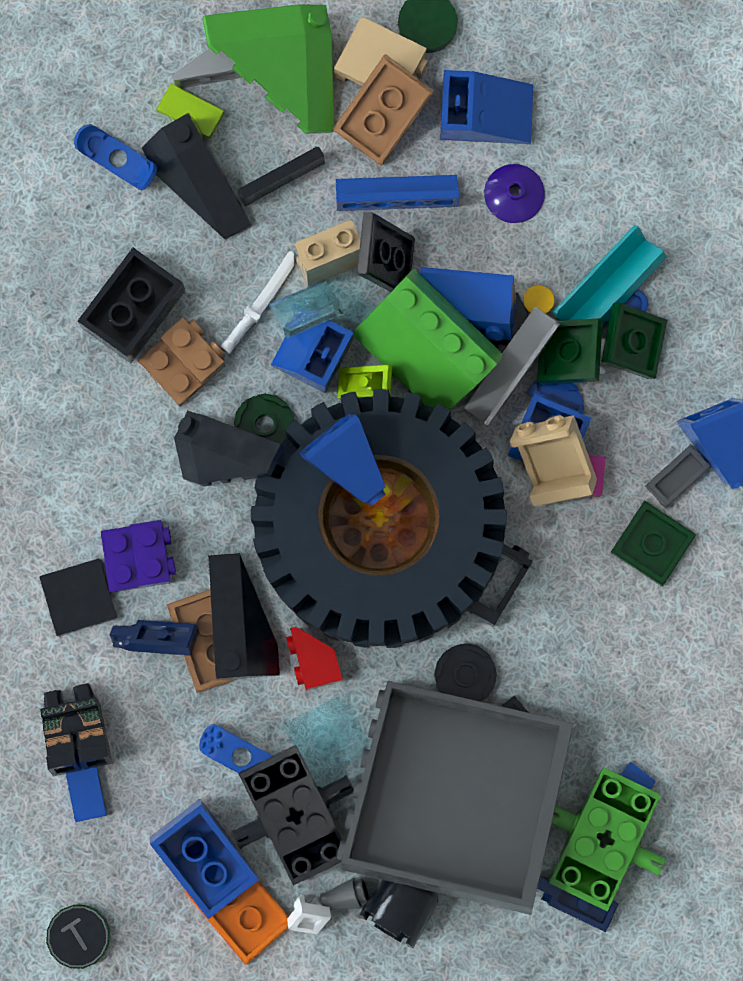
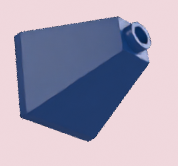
[677,398,743,489]
[299,414,385,506]

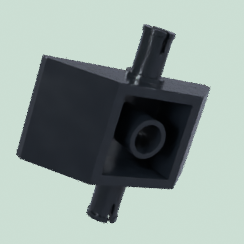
[232,745,354,886]

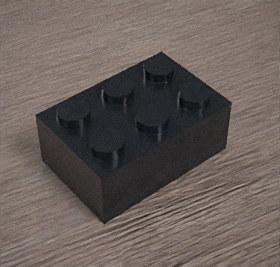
[77,247,186,364]

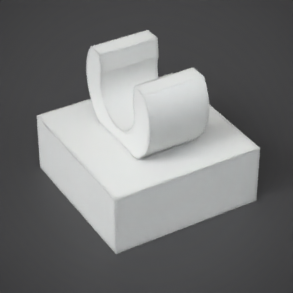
[287,894,331,934]

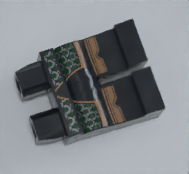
[40,683,113,777]

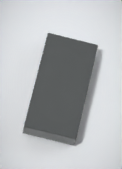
[645,444,712,509]

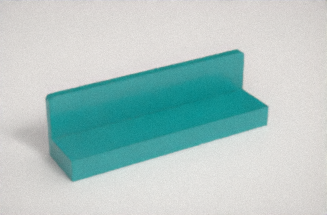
[553,225,667,325]

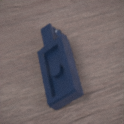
[109,620,199,656]
[537,876,619,932]

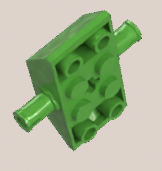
[549,767,666,912]

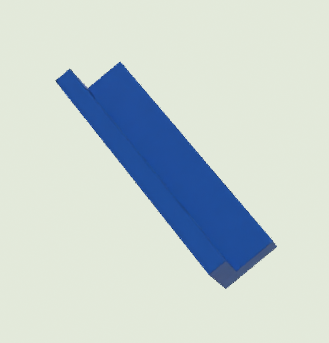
[336,175,460,211]

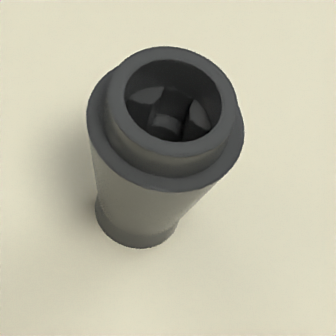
[320,878,369,911]

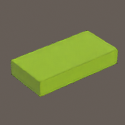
[156,83,225,139]

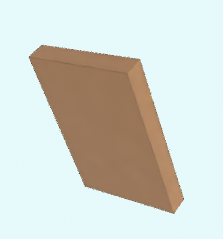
[332,54,435,166]
[167,589,237,693]

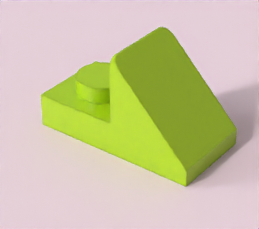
[337,365,392,399]

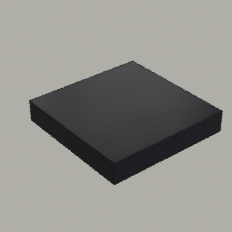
[39,558,117,637]

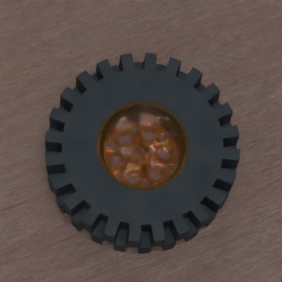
[251,389,507,648]

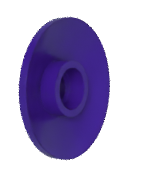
[484,164,545,223]

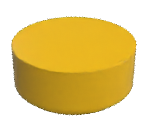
[523,285,554,314]

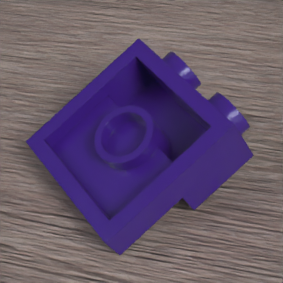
[100,520,176,593]

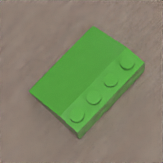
[353,268,503,410]

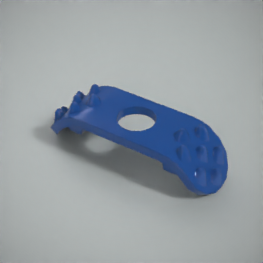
[74,124,157,191]
[199,724,273,773]

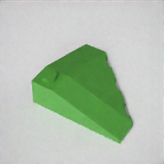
[202,4,334,134]

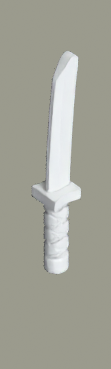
[220,251,294,355]

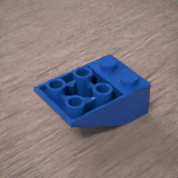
[440,70,533,144]

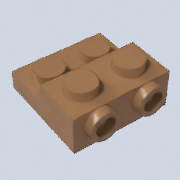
[138,317,225,407]

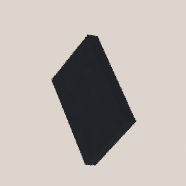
[357,212,415,292]

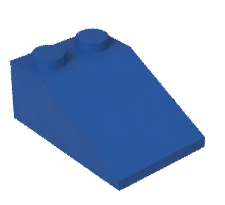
[150,799,259,919]

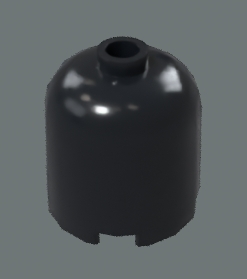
[359,880,438,948]

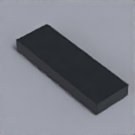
[239,147,325,206]

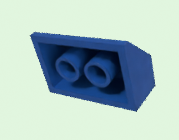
[420,267,517,341]

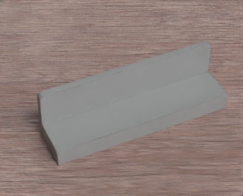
[464,307,561,427]

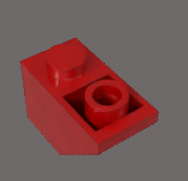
[286,627,343,691]

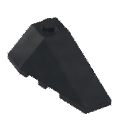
[141,113,252,239]
[174,410,284,487]
[208,553,280,681]

